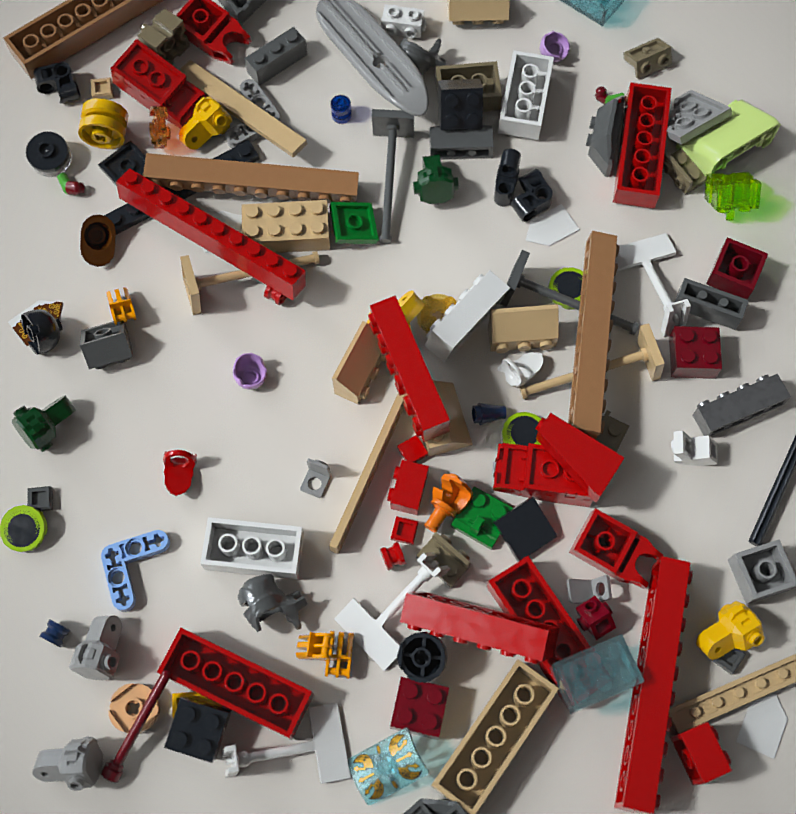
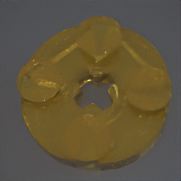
[416,294,456,334]

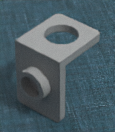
[300,458,331,498]
[567,575,612,604]

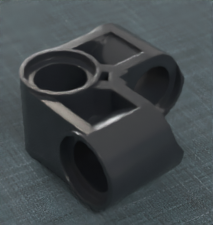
[34,62,81,103]
[494,148,521,207]
[511,169,553,222]

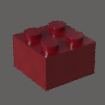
[706,237,768,300]
[669,326,722,379]
[390,677,450,740]

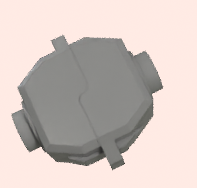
[69,615,122,680]
[32,736,103,791]

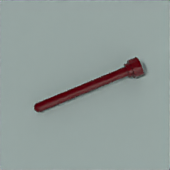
[101,670,171,783]

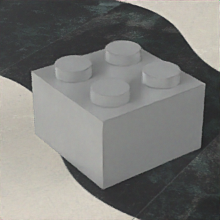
[728,540,796,605]

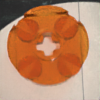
[149,106,171,149]

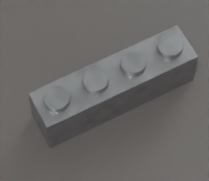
[693,373,791,436]

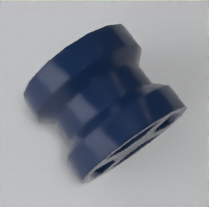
[39,619,71,648]

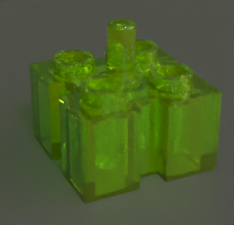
[704,172,762,221]

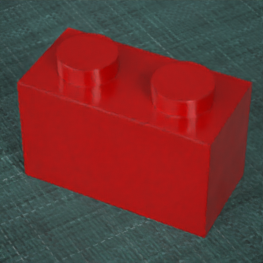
[387,460,429,515]

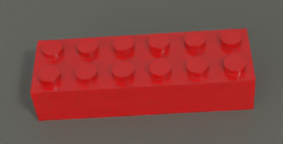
[613,82,672,209]
[368,295,450,442]
[486,556,613,710]
[400,591,560,664]
[157,627,314,740]

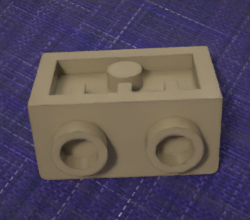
[623,38,672,79]
[663,148,707,195]
[595,410,629,452]
[416,532,471,588]

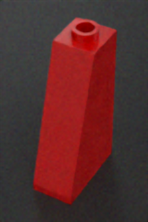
[535,413,625,503]

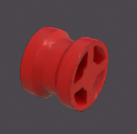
[264,286,287,305]
[380,542,406,571]

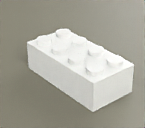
[498,50,554,140]
[425,270,510,363]
[200,517,304,580]

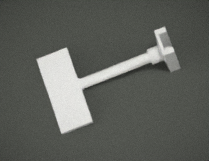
[615,233,691,337]
[334,552,450,671]
[222,703,351,784]

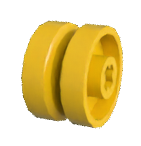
[78,98,129,149]

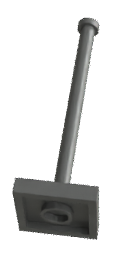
[372,109,414,244]
[500,250,639,335]

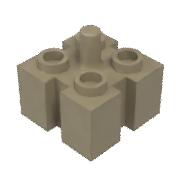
[138,8,190,65]

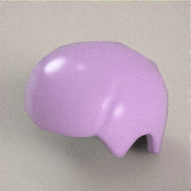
[539,31,570,62]
[233,353,267,390]

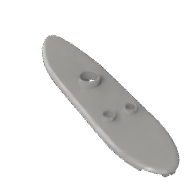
[316,0,429,116]

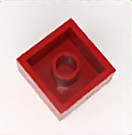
[670,722,732,785]

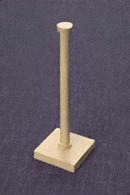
[180,251,320,315]
[519,323,665,399]

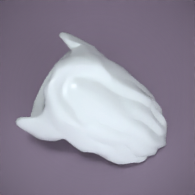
[498,352,544,388]

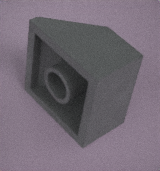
[80,321,133,369]

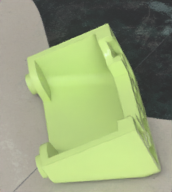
[676,100,781,183]

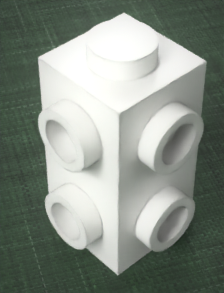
[381,4,427,39]

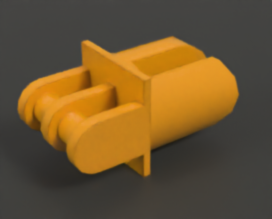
[106,287,137,325]
[325,631,354,679]
[296,632,334,661]

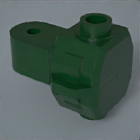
[413,155,459,205]
[12,395,76,452]

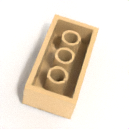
[242,200,330,253]

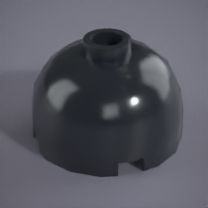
[21,309,63,355]
[397,631,448,683]

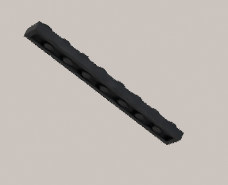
[104,140,259,235]

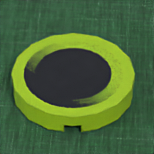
[548,267,583,309]
[502,412,541,446]
[0,505,48,552]

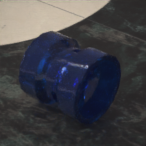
[330,95,352,124]

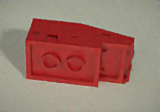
[110,39,207,128]
[492,443,593,507]

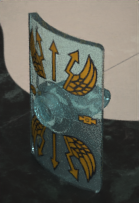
[348,728,429,805]

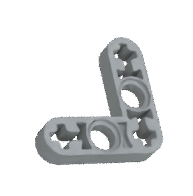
[226,79,280,148]

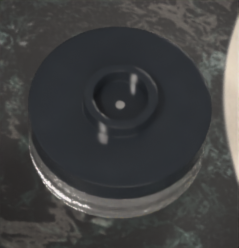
[26,131,72,177]

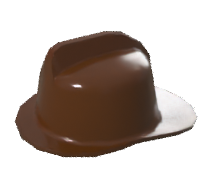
[80,214,116,267]

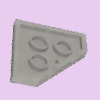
[667,90,732,145]

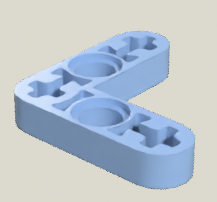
[101,530,170,612]

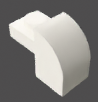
[671,431,718,466]

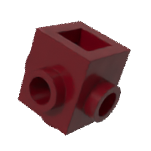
[575,596,616,640]

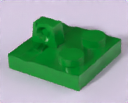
[329,202,379,244]
[451,486,513,550]

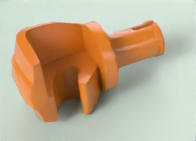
[424,473,473,533]

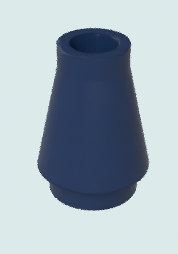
[472,403,506,425]

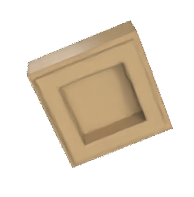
[91,77,114,99]

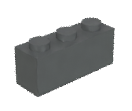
[244,26,307,86]
[429,125,494,160]
[674,278,749,330]

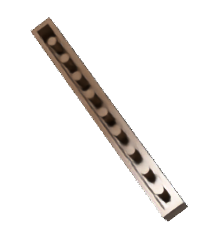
[143,153,359,204]
[568,231,620,439]

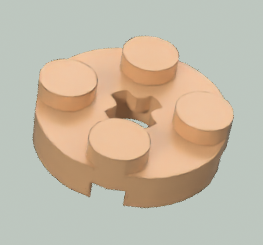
[109,683,160,733]

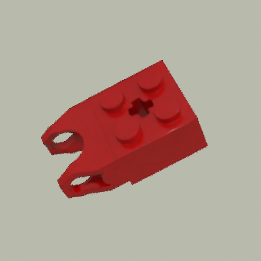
[176,0,251,65]
[569,508,663,589]

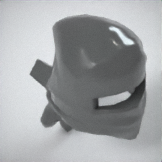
[399,37,446,79]
[238,574,307,632]

